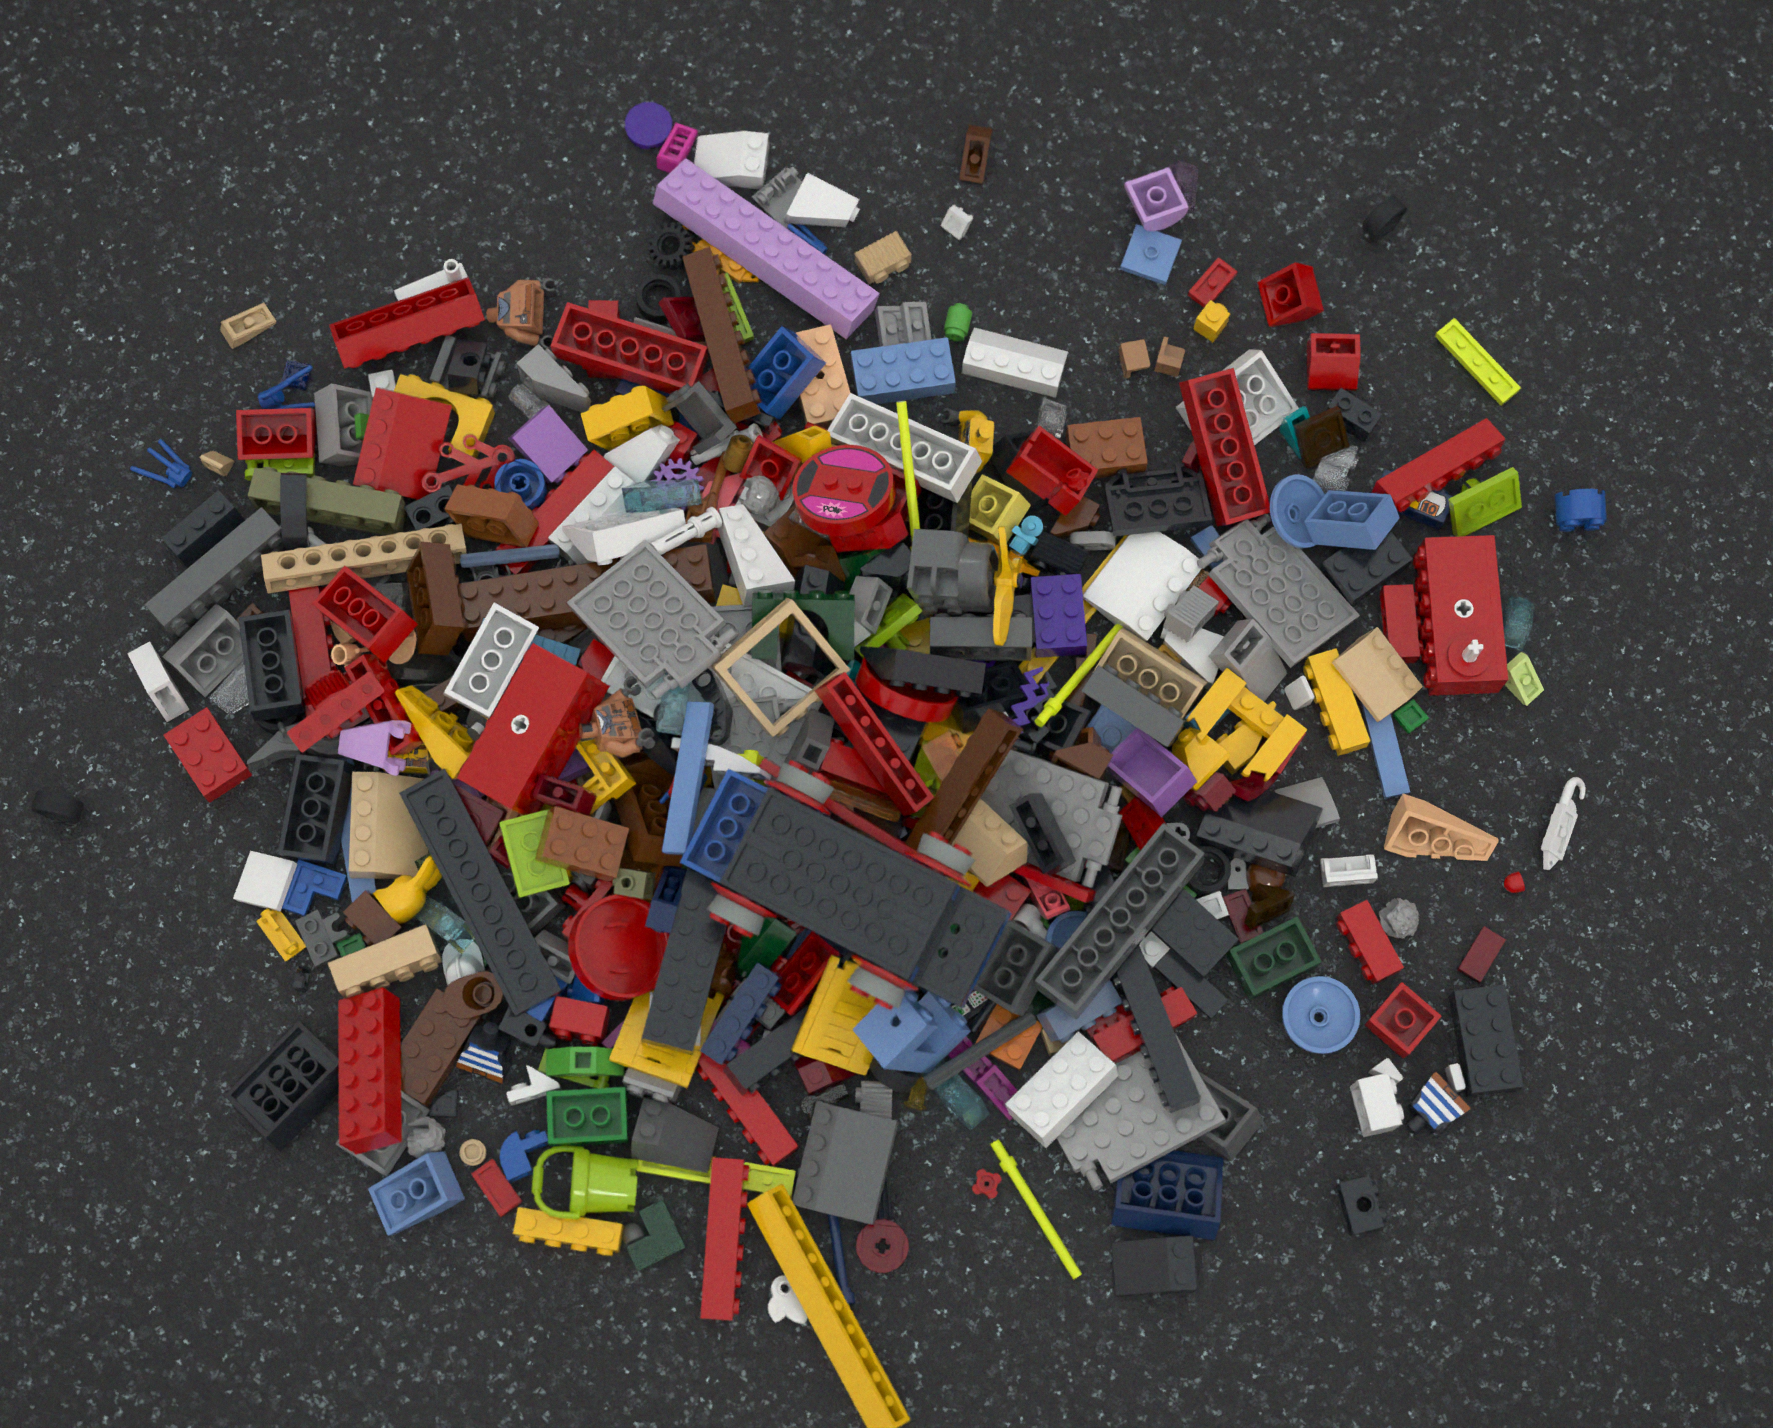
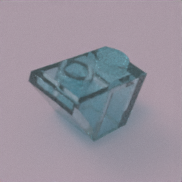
[1503,596,1534,651]

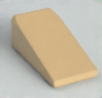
[220,303,277,349]

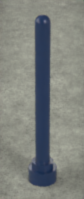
[827,1214,856,1305]

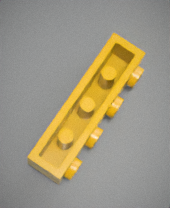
[1303,648,1370,756]
[513,1207,624,1256]

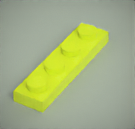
[1435,318,1521,406]

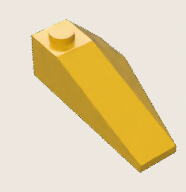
[395,685,475,779]

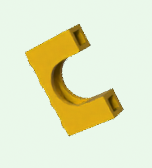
[394,374,495,458]

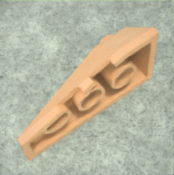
[1384,794,1499,861]

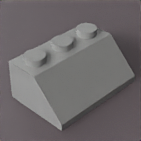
[314,384,372,466]
[162,604,243,697]
[336,1091,430,1177]

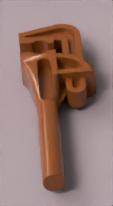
[685,451,727,543]

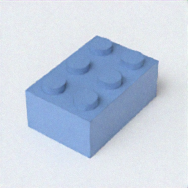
[1304,490,1400,550]

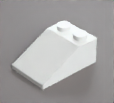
[694,131,769,189]

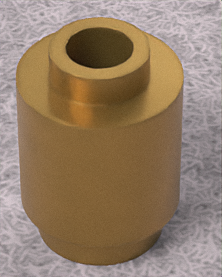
[723,434,753,473]

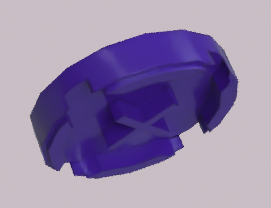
[625,102,672,149]

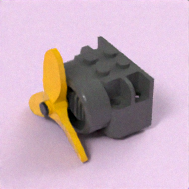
[907,526,1023,646]

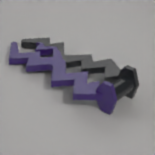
[1011,667,1057,755]

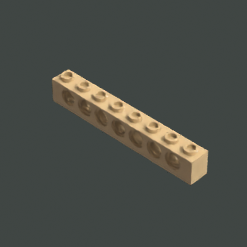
[261,524,467,593]

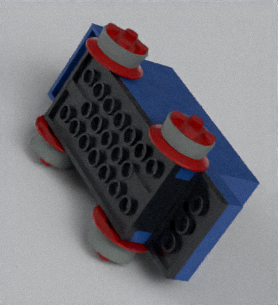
[680,760,1012,1011]

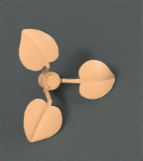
[331,621,417,667]

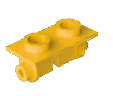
[256,908,306,962]

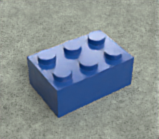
[748,326,826,419]

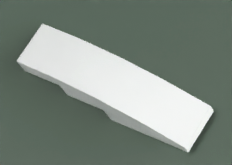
[671,737,771,780]

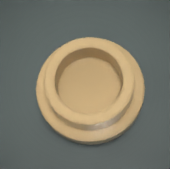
[460,1139,486,1166]

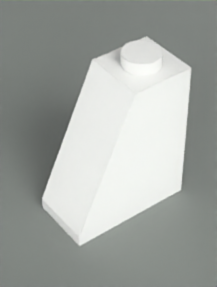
[784,173,860,227]
[604,424,680,489]
[1160,628,1224,690]
[128,641,189,722]

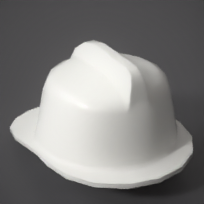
[442,938,485,985]

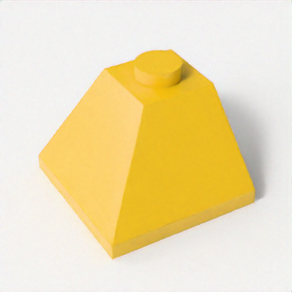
[1172,727,1231,791]

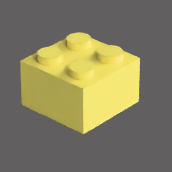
[969,474,1031,544]

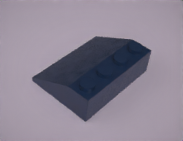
[1111,1151,1223,1240]

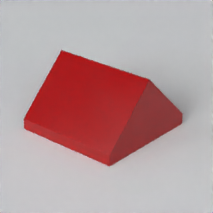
[740,435,802,501]

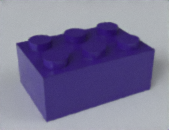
[1030,574,1087,658]

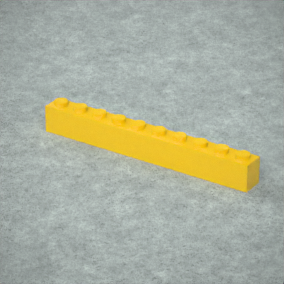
[747,1184,910,1428]

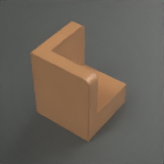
[1154,337,1185,377]
[1118,339,1150,379]

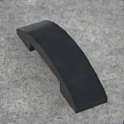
[280,473,310,551]

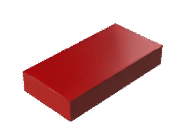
[471,1159,522,1217]

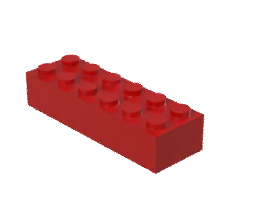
[329,277,485,369]
[551,302,709,394]
[1179,368,1270,526]
[338,987,402,1155]

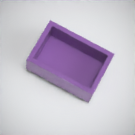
[1107,728,1197,817]

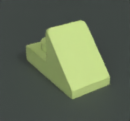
[1505,652,1544,706]

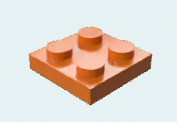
[975,1004,1042,1071]

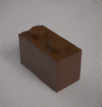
[343,890,404,946]

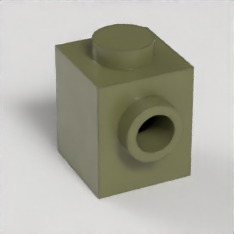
[613,868,656,899]

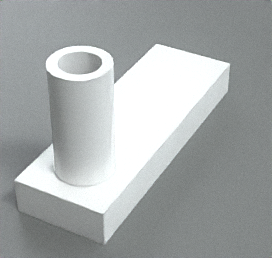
[394,259,468,301]

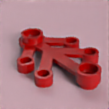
[421,434,515,492]

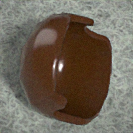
[1246,863,1286,894]

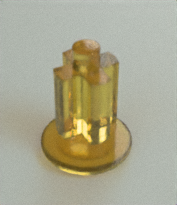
[904,1077,928,1110]

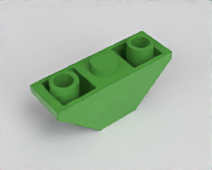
[546,1047,625,1076]

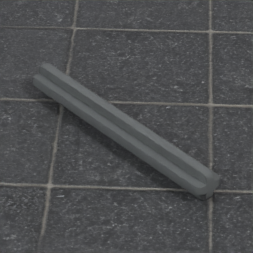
[923,1011,1037,1089]

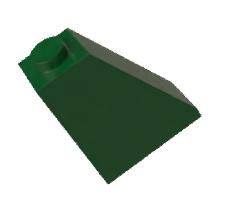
[735,902,797,978]

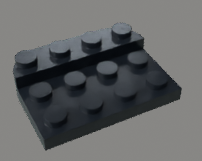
[1105,463,1212,537]

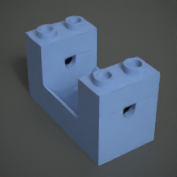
[852,990,971,1074]

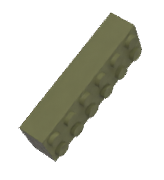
[248,467,407,536]

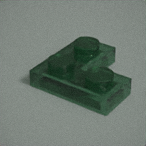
[626,1200,685,1272]

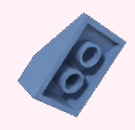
[368,1152,465,1236]

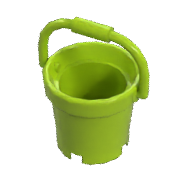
[532,1145,638,1219]

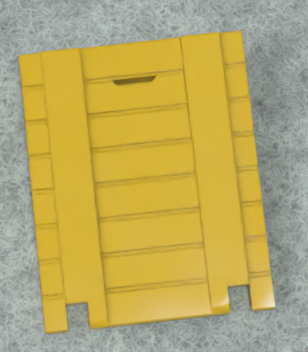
[791,955,905,1076]
[609,988,724,1088]

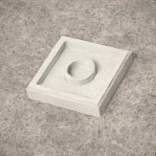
[233,851,297,912]

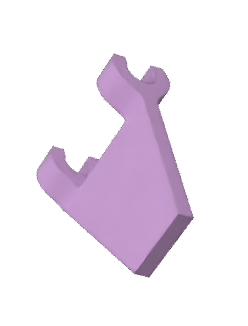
[338,720,411,776]

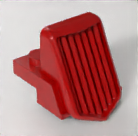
[303,670,370,739]

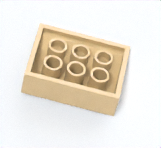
[349,772,429,879]

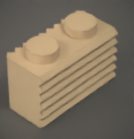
[855,231,911,284]

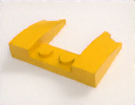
[1186,668,1307,782]
[540,737,636,815]

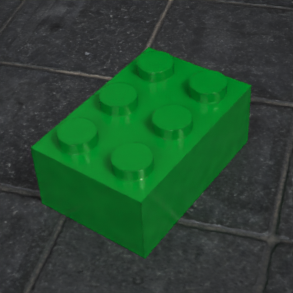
[547,1087,629,1148]

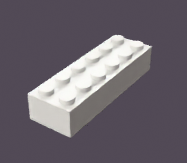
[827,393,982,503]

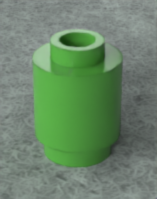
[944,303,972,342]

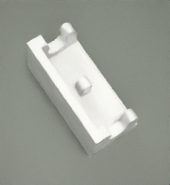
[1320,855,1378,887]

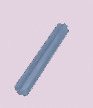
[460,544,560,568]

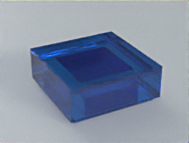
[281,360,311,390]

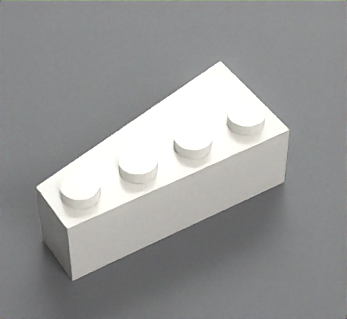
[717,504,795,607]

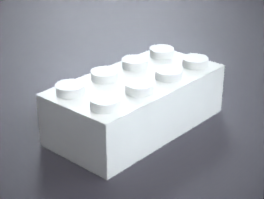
[443,603,539,719]
[1005,1031,1119,1148]

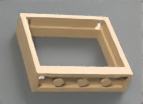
[710,598,850,737]

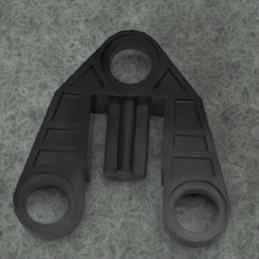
[653,668,733,746]
[636,711,680,776]

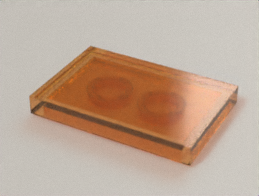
[826,777,901,822]

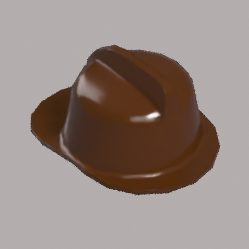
[443,971,503,1019]

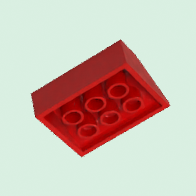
[353,387,452,500]

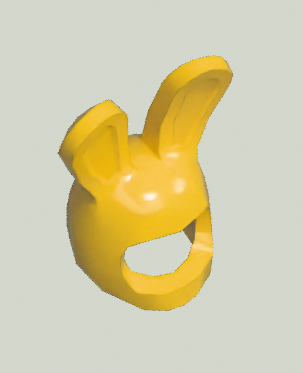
[372,855,442,924]

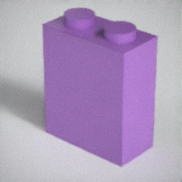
[508,405,588,483]

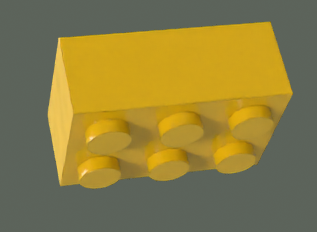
[581,386,674,451]

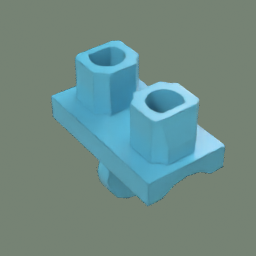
[1009,516,1043,555]

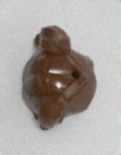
[708,943,736,998]

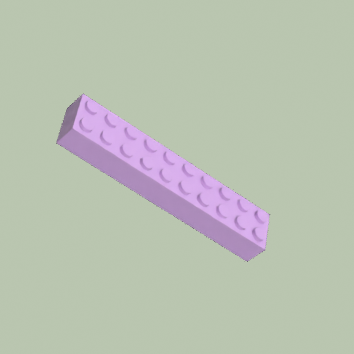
[653,158,879,339]

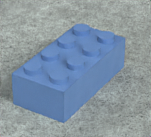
[851,337,956,404]

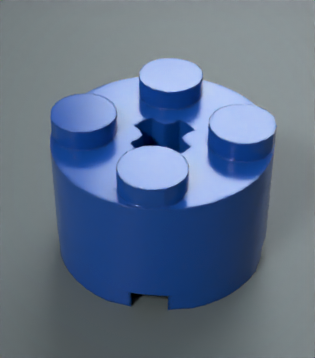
[494,459,547,511]
[1555,489,1607,532]

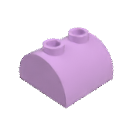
[1124,167,1189,231]

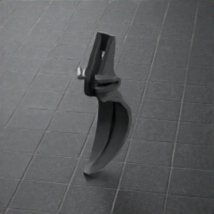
[247,718,374,772]

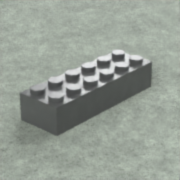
[144,507,283,640]

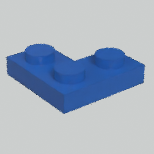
[282,860,348,916]

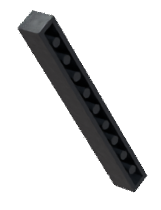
[1074,864,1200,1113]

